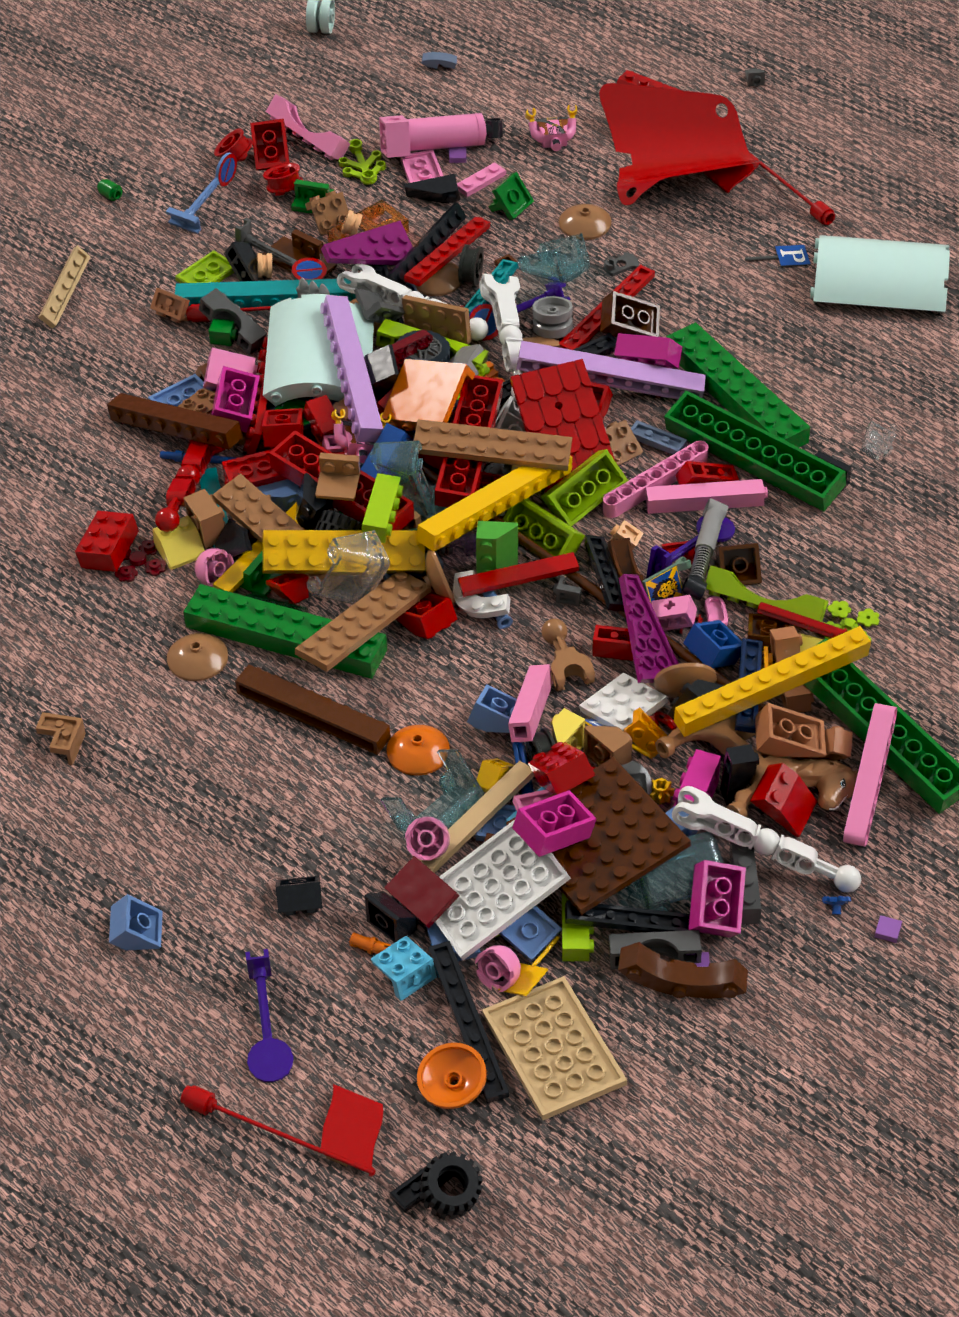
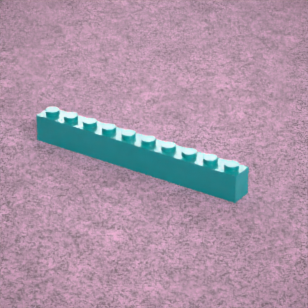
[175,278,356,308]

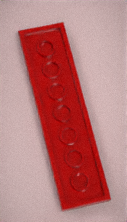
[243,337,268,456]

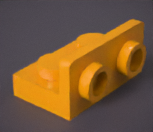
[624,707,667,759]

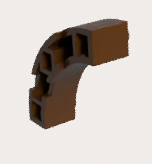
[618,942,748,999]

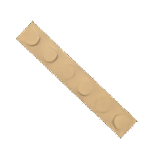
[38,245,91,328]

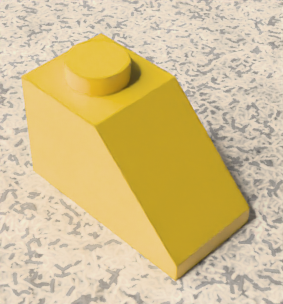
[475,758,514,792]

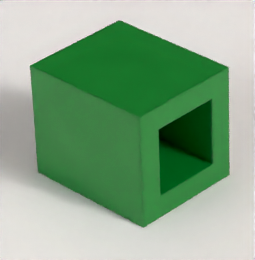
[209,319,238,346]

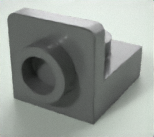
[745,68,765,86]
[553,576,582,607]

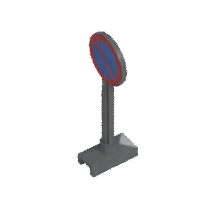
[235,218,327,280]

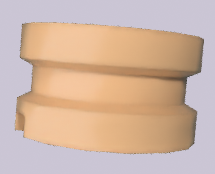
[341,210,363,236]
[257,253,272,278]

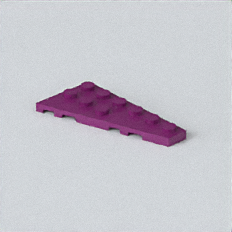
[321,221,413,265]
[619,574,678,683]

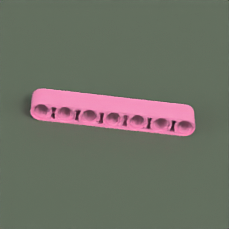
[603,441,709,518]
[843,703,897,847]

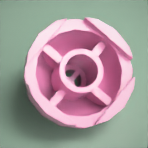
[195,548,234,587]
[405,817,450,861]
[475,945,521,992]

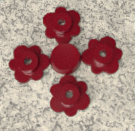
[115,540,167,582]

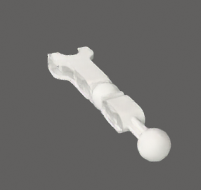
[337,264,488,341]
[480,274,527,402]
[672,786,862,893]

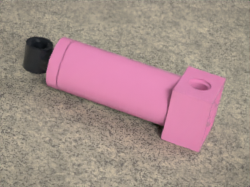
[379,113,503,158]

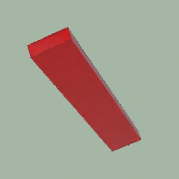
[458,552,579,597]

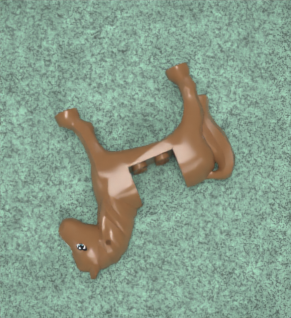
[655,714,859,817]

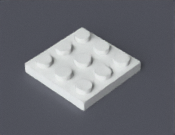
[579,672,668,732]

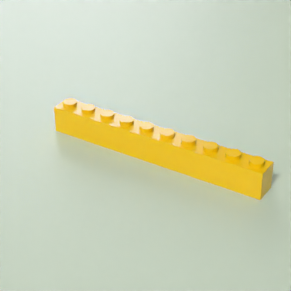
[417,456,572,551]
[674,626,871,737]

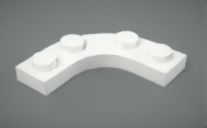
[453,570,510,618]

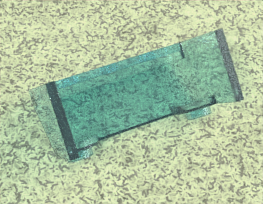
[380,749,485,841]

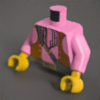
[525,105,577,151]
[331,409,391,463]

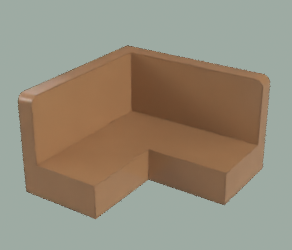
[36,712,86,765]

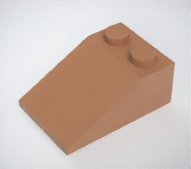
[755,703,826,757]

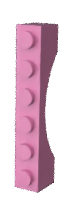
[265,94,351,161]

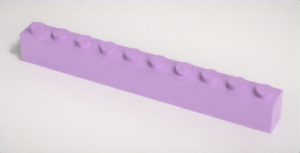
[320,295,383,442]
[516,341,706,400]

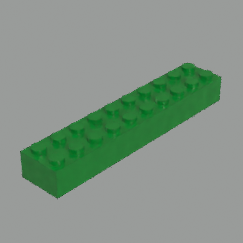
[666,322,810,447]
[664,390,846,512]
[183,584,387,679]
[804,638,959,814]

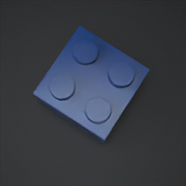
[683,620,742,668]

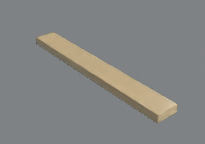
[419,761,534,873]

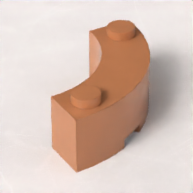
[770,626,814,713]
[761,726,853,760]

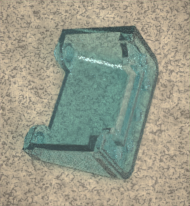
[518,233,590,283]
[370,440,437,517]
[633,832,724,911]

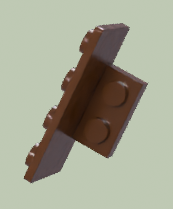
[262,229,337,274]

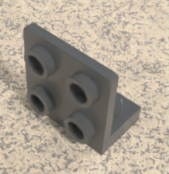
[354,288,405,323]

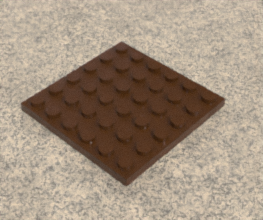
[506,757,691,915]

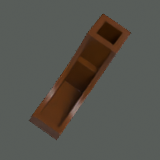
[607,537,644,583]

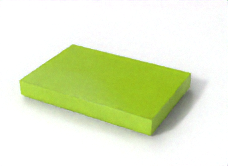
[175,250,234,283]

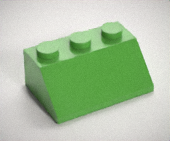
[476,521,518,574]

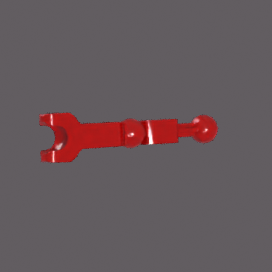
[155,439,225,532]

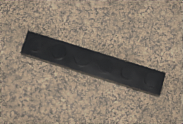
[583,535,625,612]
[565,900,690,933]

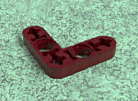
[392,329,433,388]

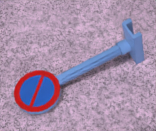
[166,152,237,234]

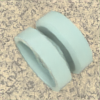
[306,0,335,34]

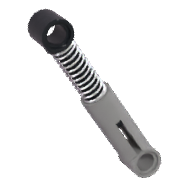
[681,498,729,601]

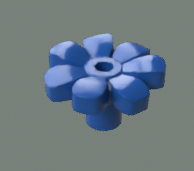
[822,896,851,915]

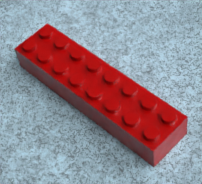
[435,375,503,508]
[269,430,414,530]

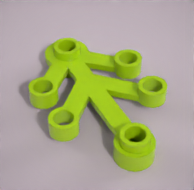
[338,139,386,185]

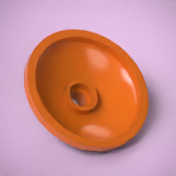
[387,725,450,776]
[417,1043,487,1109]

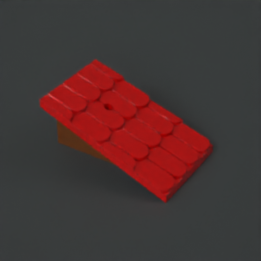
[510,359,615,492]

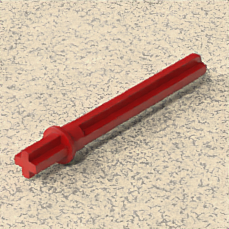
[757,602,847,638]

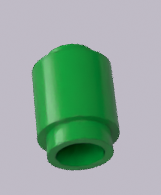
[97,179,123,201]

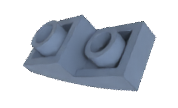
[421,52,457,69]

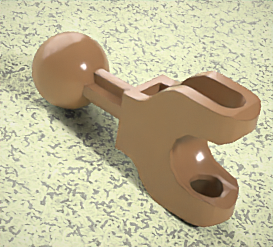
[541,618,595,692]

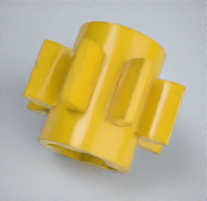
[650,778,674,805]

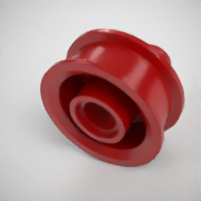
[214,128,253,162]
[263,163,303,196]

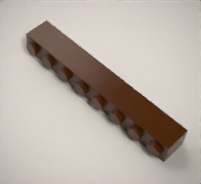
[107,393,243,449]
[235,664,391,755]

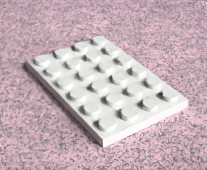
[435,820,571,960]

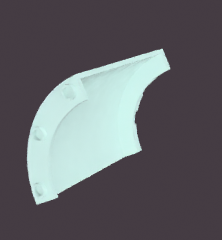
[810,235,950,313]
[263,294,374,406]

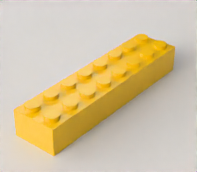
[262,530,425,574]

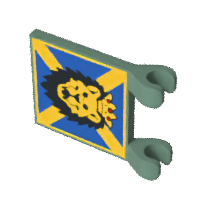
[642,557,691,604]

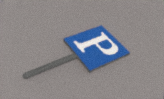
[745,245,811,267]

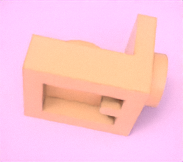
[609,520,643,550]

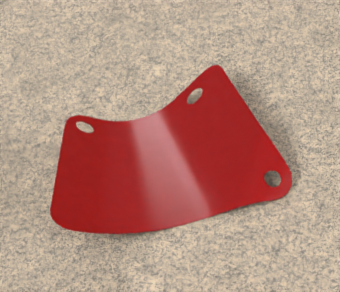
[599,83,762,206]

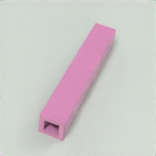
[646,479,768,514]
[508,664,553,742]

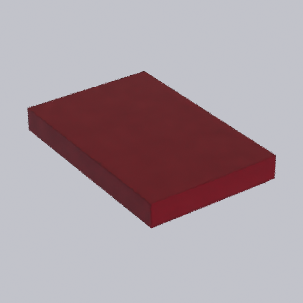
[384,856,459,928]

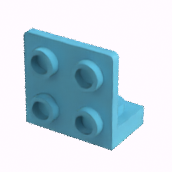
[371,936,437,1001]

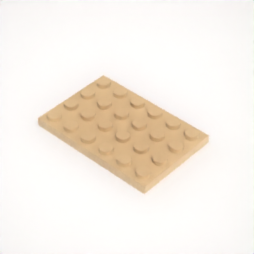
[482,976,627,1120]

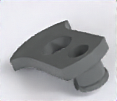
[604,252,639,276]

